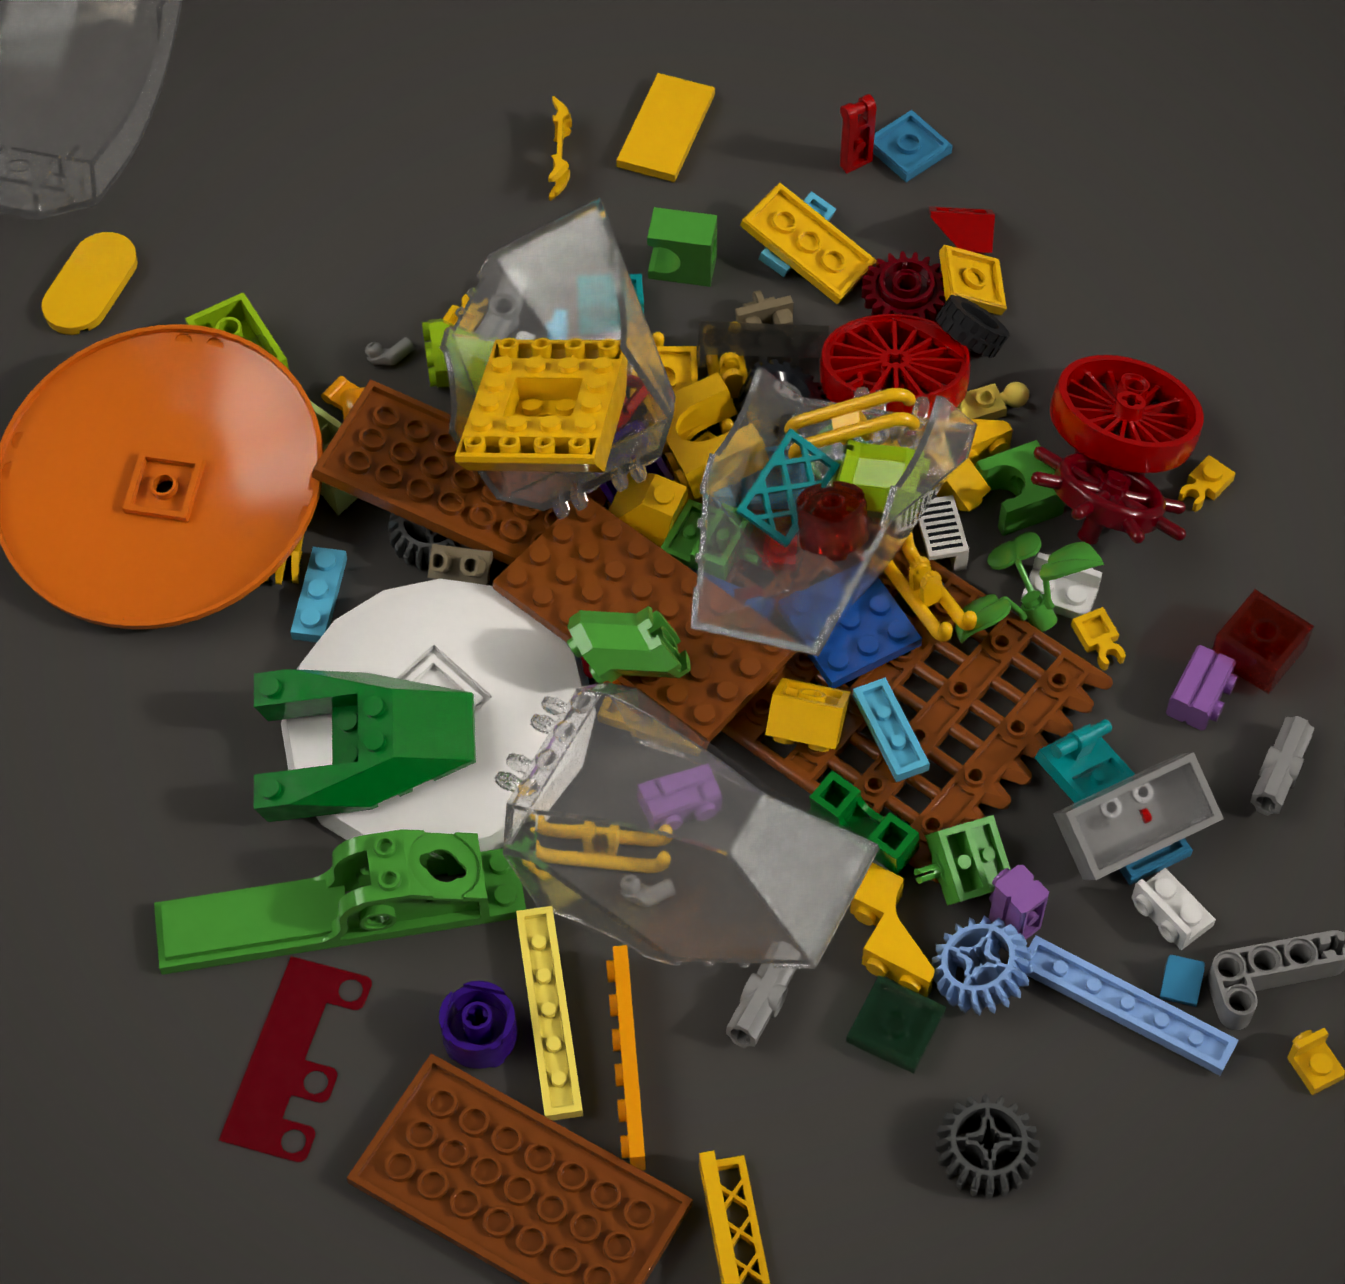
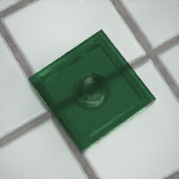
[846,975,946,1074]

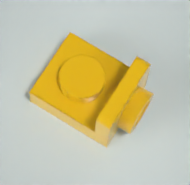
[1287,1028,1345,1095]

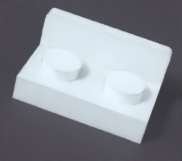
[1021,552,1102,619]
[1131,868,1216,950]

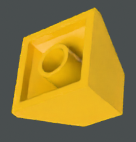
[608,472,689,547]

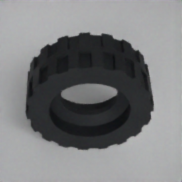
[935,295,1010,358]

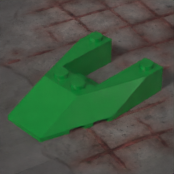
[254,669,476,822]

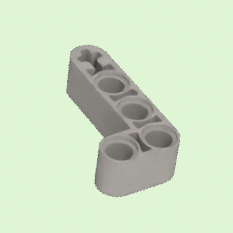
[1207,930,1345,1030]

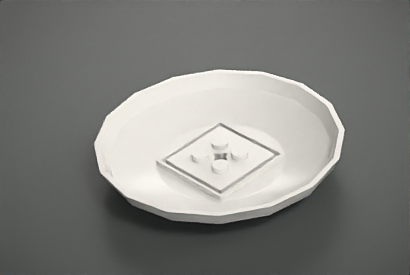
[281,578,596,855]

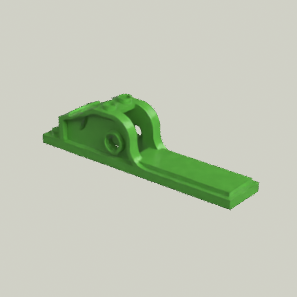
[154,829,526,975]

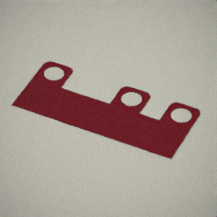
[218,956,372,1162]

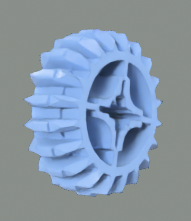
[932,915,1033,1016]

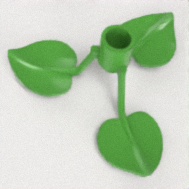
[956,532,1104,644]

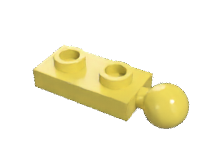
[943,382,1029,420]

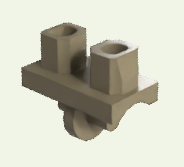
[735,290,794,344]
[427,544,493,585]

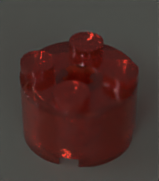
[797,481,869,562]

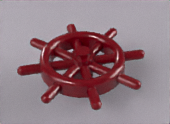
[1031,446,1186,544]

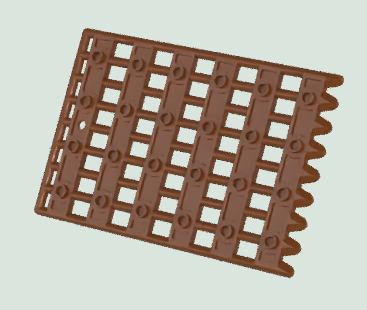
[721,476,1113,883]

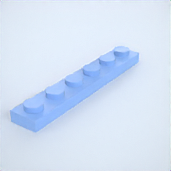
[1027,935,1239,1076]

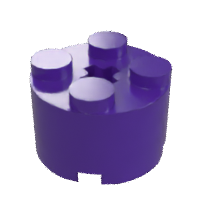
[439,981,517,1069]

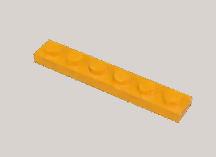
[606,945,646,1171]

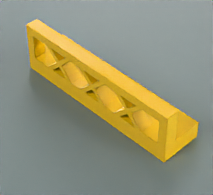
[699,1150,770,1284]

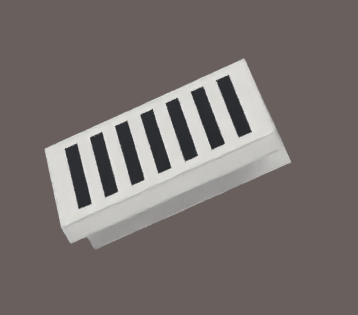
[914,495,969,571]

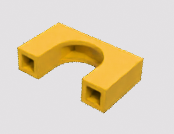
[646,372,768,499]

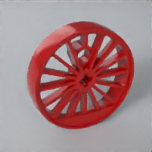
[820,314,970,424]
[1050,355,1204,473]

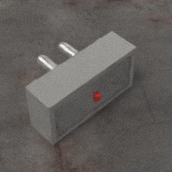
[1053,752,1224,880]

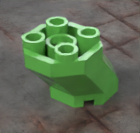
[567,606,691,684]

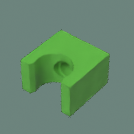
[647,207,717,287]
[976,440,1065,536]

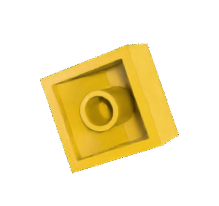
[765,678,851,752]

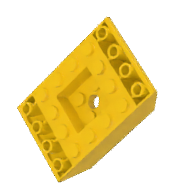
[455,338,628,472]

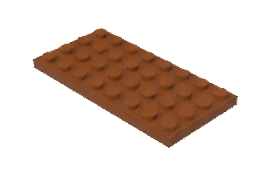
[312,379,608,565]
[493,494,797,745]
[347,1053,693,1284]

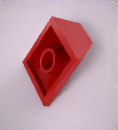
[929,206,995,255]

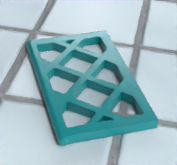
[736,429,840,548]

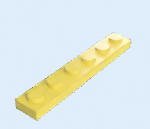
[516,906,583,1121]

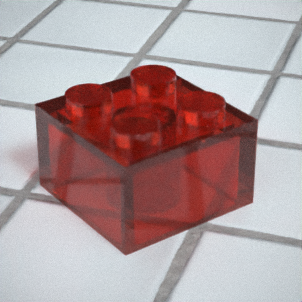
[1212,589,1314,694]

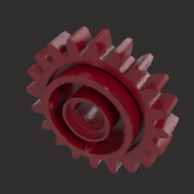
[861,251,946,322]

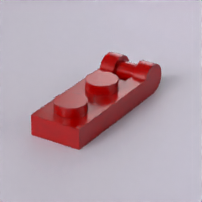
[840,94,877,174]

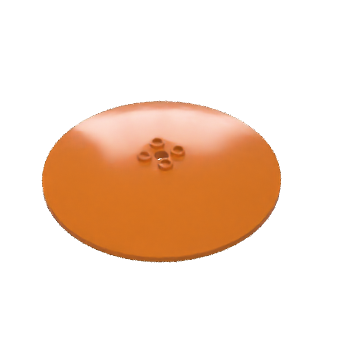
[0,324,324,630]

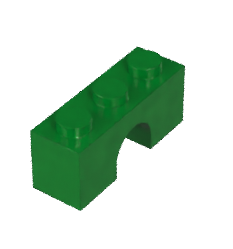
[809,770,919,875]

